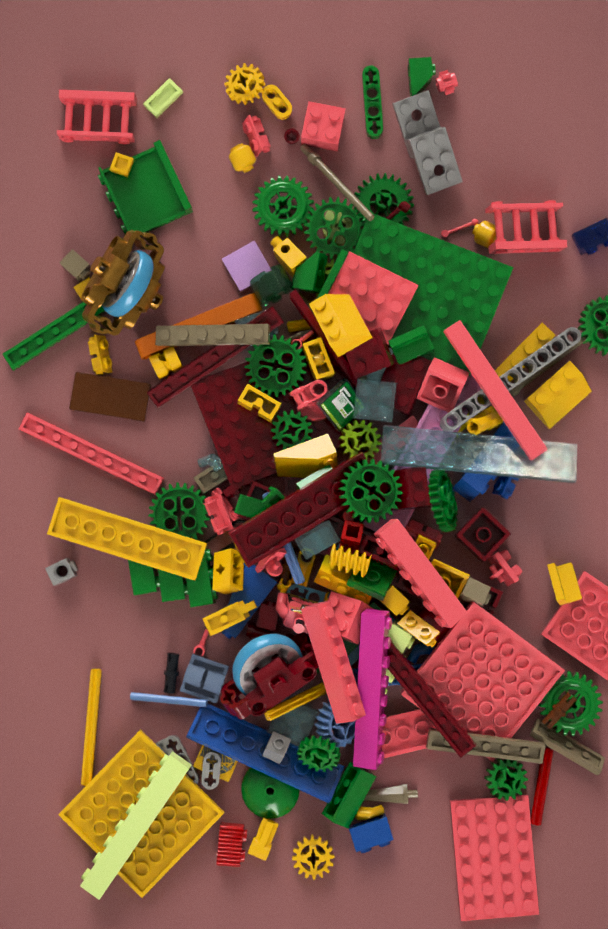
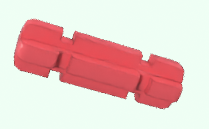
[211,488,239,522]

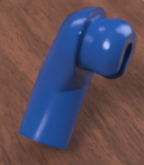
[407,643,435,664]

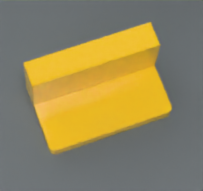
[547,562,582,605]

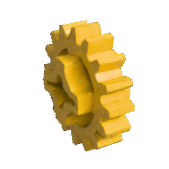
[224,63,266,105]
[292,834,335,880]

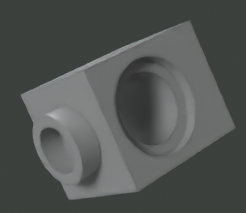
[45,558,78,586]
[262,731,291,764]

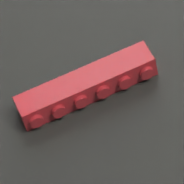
[374,519,468,628]
[301,600,366,724]

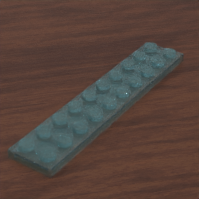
[381,425,577,483]

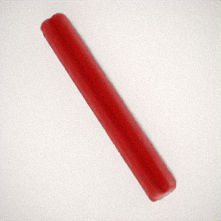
[531,747,553,826]

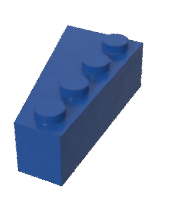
[453,422,520,502]

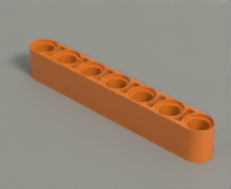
[135,293,263,360]

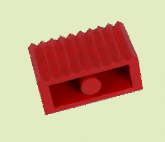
[216,822,248,867]

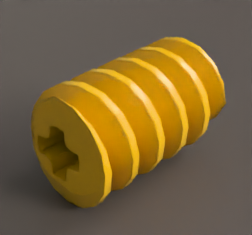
[329,544,372,578]

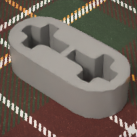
[201,751,222,790]

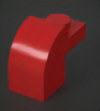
[339,520,364,555]

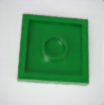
[347,558,397,601]

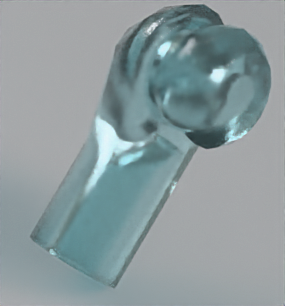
[198,454,223,471]

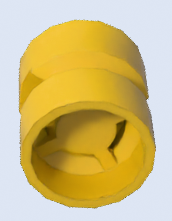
[149,346,183,380]

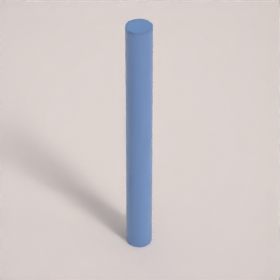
[130,692,208,707]

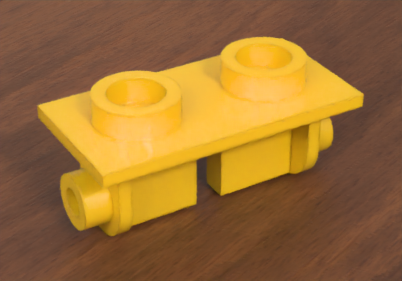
[88,334,113,375]
[397,610,440,647]

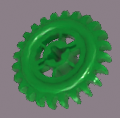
[353,173,414,225]
[252,176,314,237]
[538,671,603,736]

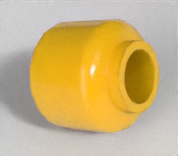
[228,143,256,173]
[472,220,497,249]

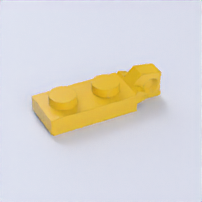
[202,600,257,636]

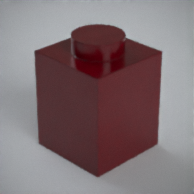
[256,601,279,631]

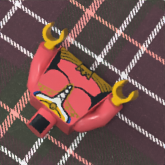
[275,578,329,634]

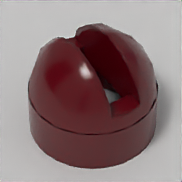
[284,128,300,144]

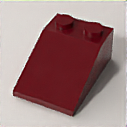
[370,466,431,511]

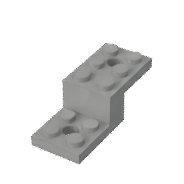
[392,90,463,195]

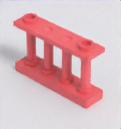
[57,90,137,145]
[485,200,567,254]

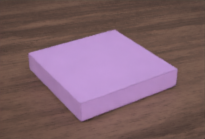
[222,241,273,293]

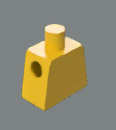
[270,236,307,278]

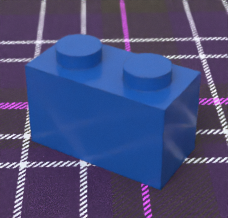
[349,814,394,853]

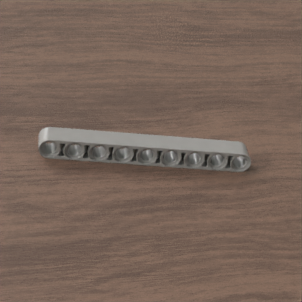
[440,327,581,433]

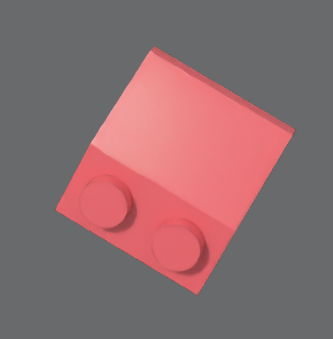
[416,357,470,413]

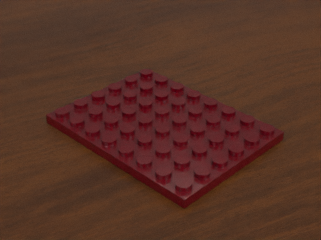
[191,335,373,487]

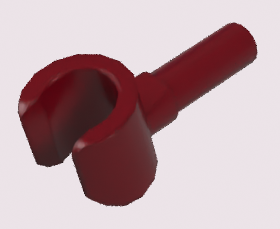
[386,201,411,220]

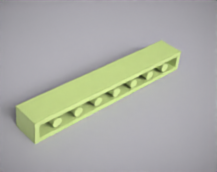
[80,751,191,900]

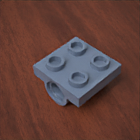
[180,654,229,704]

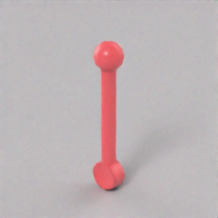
[441,219,479,238]

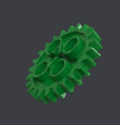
[304,197,365,260]
[578,295,608,357]
[244,334,307,397]
[338,459,403,523]
[428,469,458,532]
[148,482,211,540]

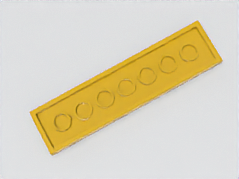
[47,497,208,581]

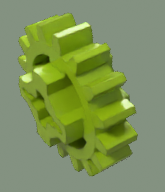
[339,420,381,459]

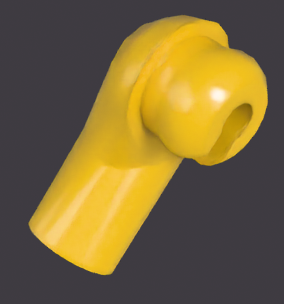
[355,805,384,820]

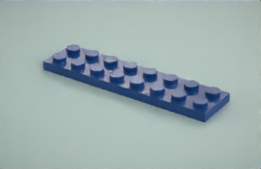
[186,704,345,803]

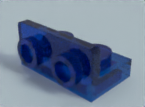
[571,218,608,256]

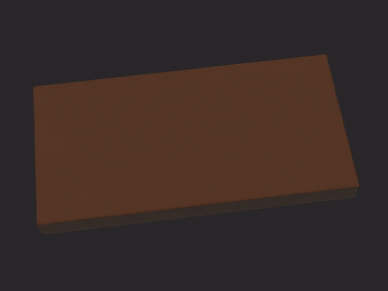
[69,372,151,422]

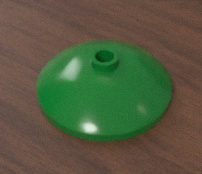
[241,767,300,819]

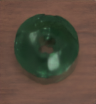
[250,264,295,307]

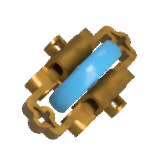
[81,230,165,336]

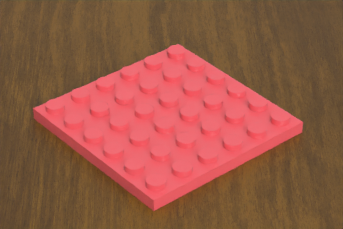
[400,602,565,762]

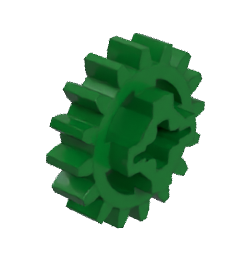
[271,410,313,450]
[297,735,341,772]
[485,758,528,801]

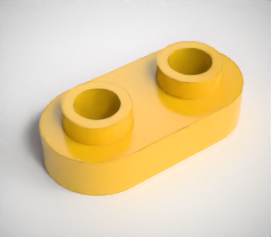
[262,85,292,120]

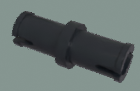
[163,653,180,693]

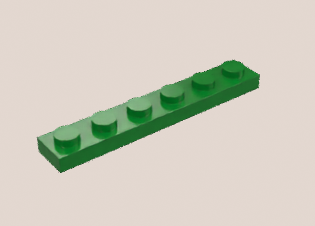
[2,302,105,371]

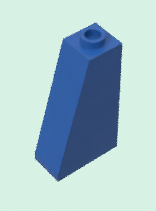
[221,563,277,639]

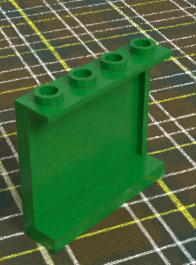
[97,140,193,234]

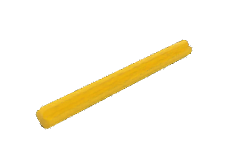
[81,668,102,786]

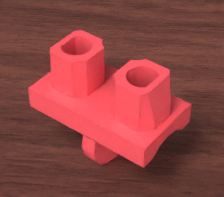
[255,548,287,577]
[487,550,523,587]

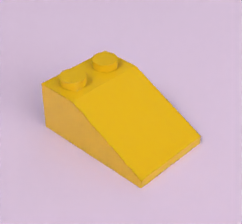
[273,434,338,478]

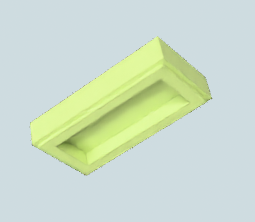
[143,78,183,118]

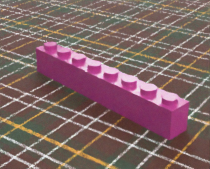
[353,608,392,770]

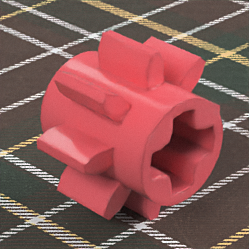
[435,70,458,95]

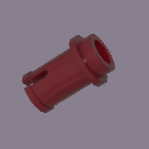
[246,623,271,639]

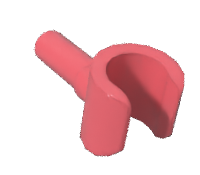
[291,329,314,350]
[193,629,209,657]

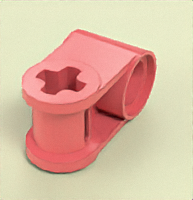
[289,380,327,411]

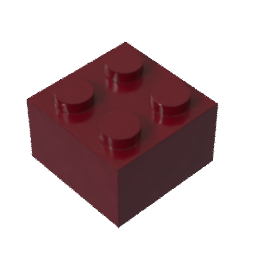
[345,327,394,379]
[454,507,511,562]

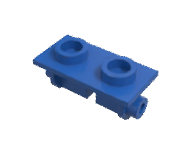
[492,459,523,500]

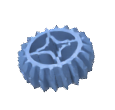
[314,699,356,748]

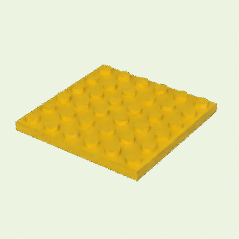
[58,729,224,898]

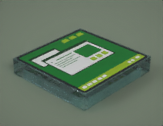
[316,378,368,432]

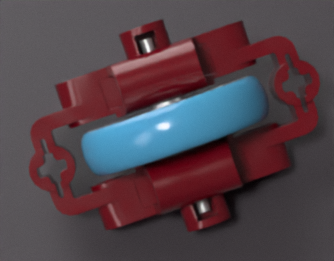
[220,632,319,719]

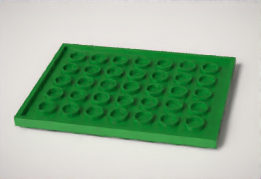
[353,213,514,376]

